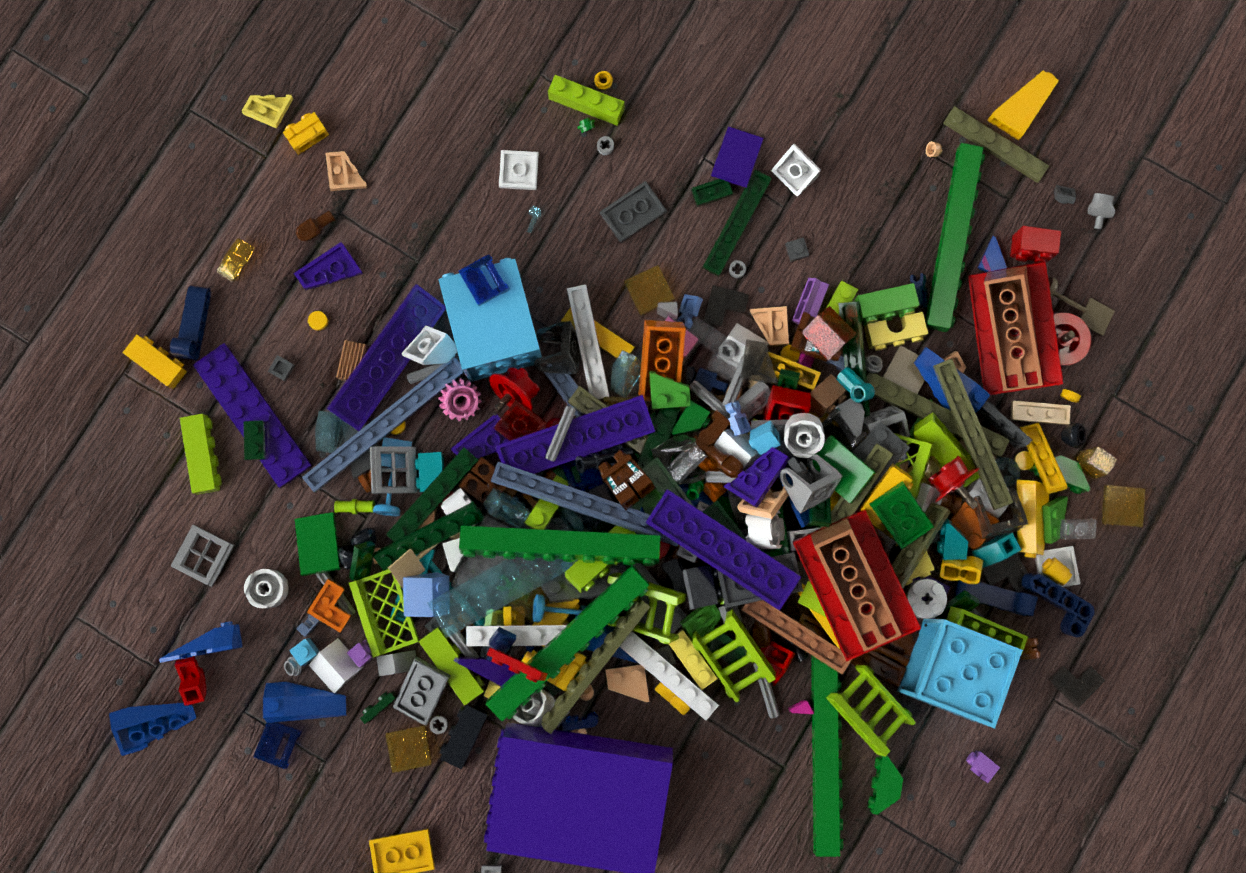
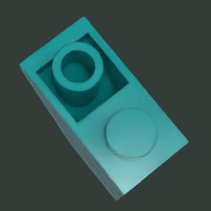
[415,452,444,493]
[937,518,968,560]
[971,533,1022,568]

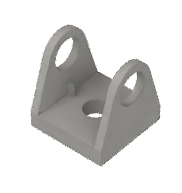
[862,405,911,446]
[780,454,842,514]

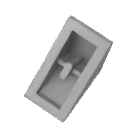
[376,650,416,676]

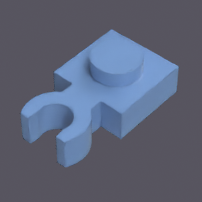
[677,294,703,329]
[725,401,752,436]

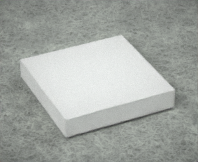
[499,150,539,190]
[1035,546,1081,589]

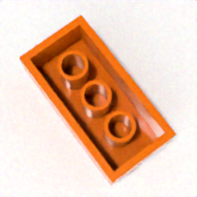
[638,320,686,401]

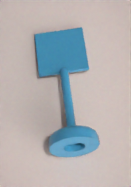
[373,437,412,516]
[532,594,587,622]

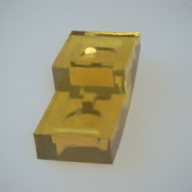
[216,238,254,281]

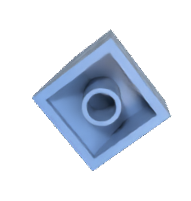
[403,572,450,617]

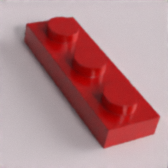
[487,648,548,683]

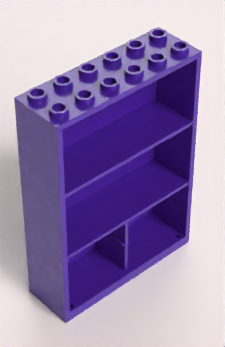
[484,722,673,873]

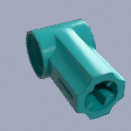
[836,367,875,403]

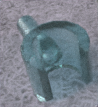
[527,205,541,233]

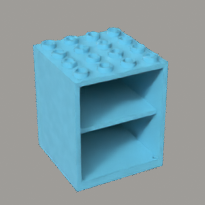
[438,258,544,382]
[897,619,1023,728]

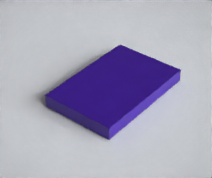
[711,126,763,188]

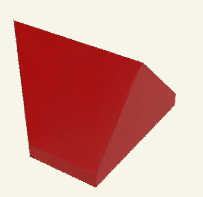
[760,641,795,686]

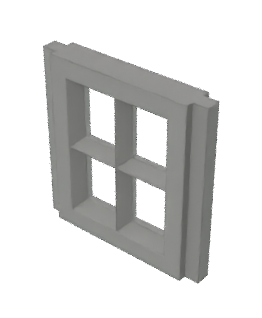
[370,446,417,494]
[171,525,234,587]

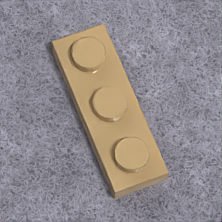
[1010,401,1071,425]

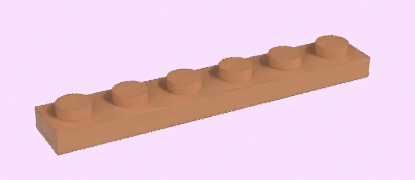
[741,600,852,674]

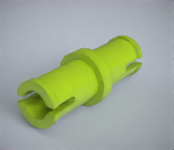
[334,499,375,514]

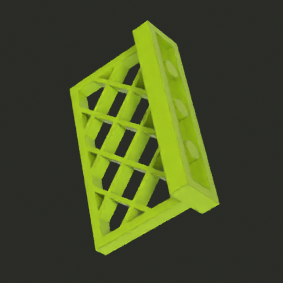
[865,433,934,500]
[349,569,419,657]

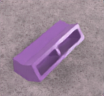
[792,278,829,325]

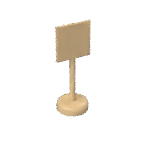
[388,532,460,588]

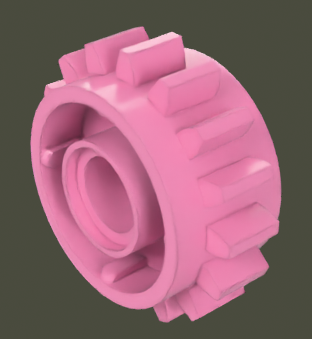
[439,378,482,421]

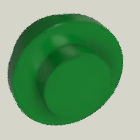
[577,118,595,133]

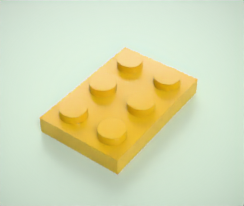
[369,828,435,873]

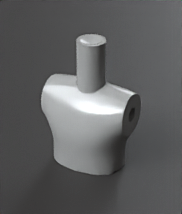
[1088,193,1115,229]

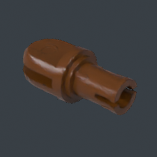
[296,210,335,241]
[706,445,743,478]
[752,620,773,648]

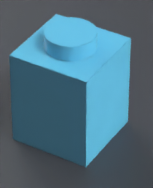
[749,421,781,455]
[289,638,320,666]

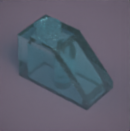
[611,350,641,398]
[315,411,341,453]
[483,488,531,529]

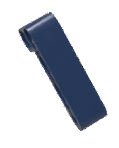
[170,285,211,360]
[1022,573,1095,637]
[954,580,1038,616]

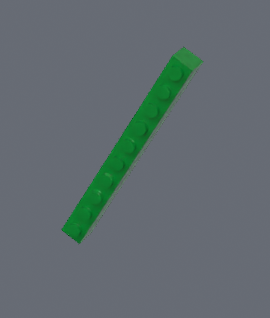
[925,143,985,332]
[459,526,660,566]
[486,565,649,721]
[811,655,843,857]

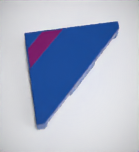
[977,236,1007,272]

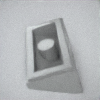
[657,302,678,322]
[736,381,771,421]

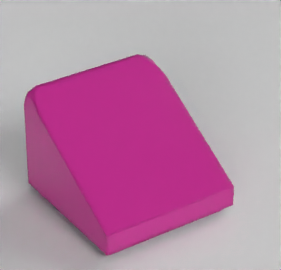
[797,354,815,368]
[788,700,814,714]

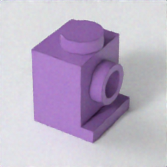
[347,639,374,668]
[966,750,1000,783]

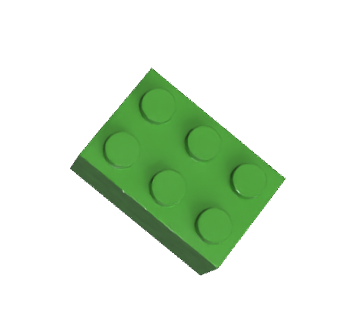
[853,283,919,327]

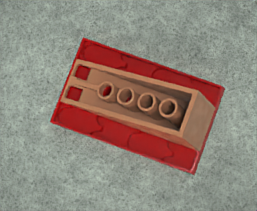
[968,261,1063,395]
[792,509,921,662]

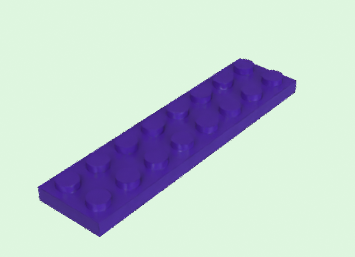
[326,284,446,431]
[193,343,312,488]
[495,395,655,474]
[645,489,801,611]

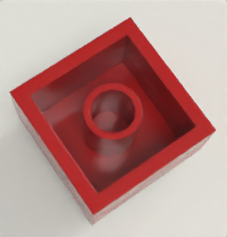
[1010,226,1061,263]
[763,385,811,420]

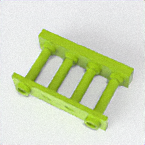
[607,572,687,644]
[692,609,776,702]
[826,665,916,757]

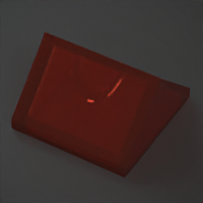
[801,306,857,361]
[493,399,547,441]

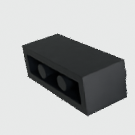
[439,704,489,770]

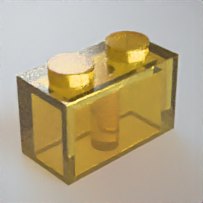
[1077,446,1118,479]

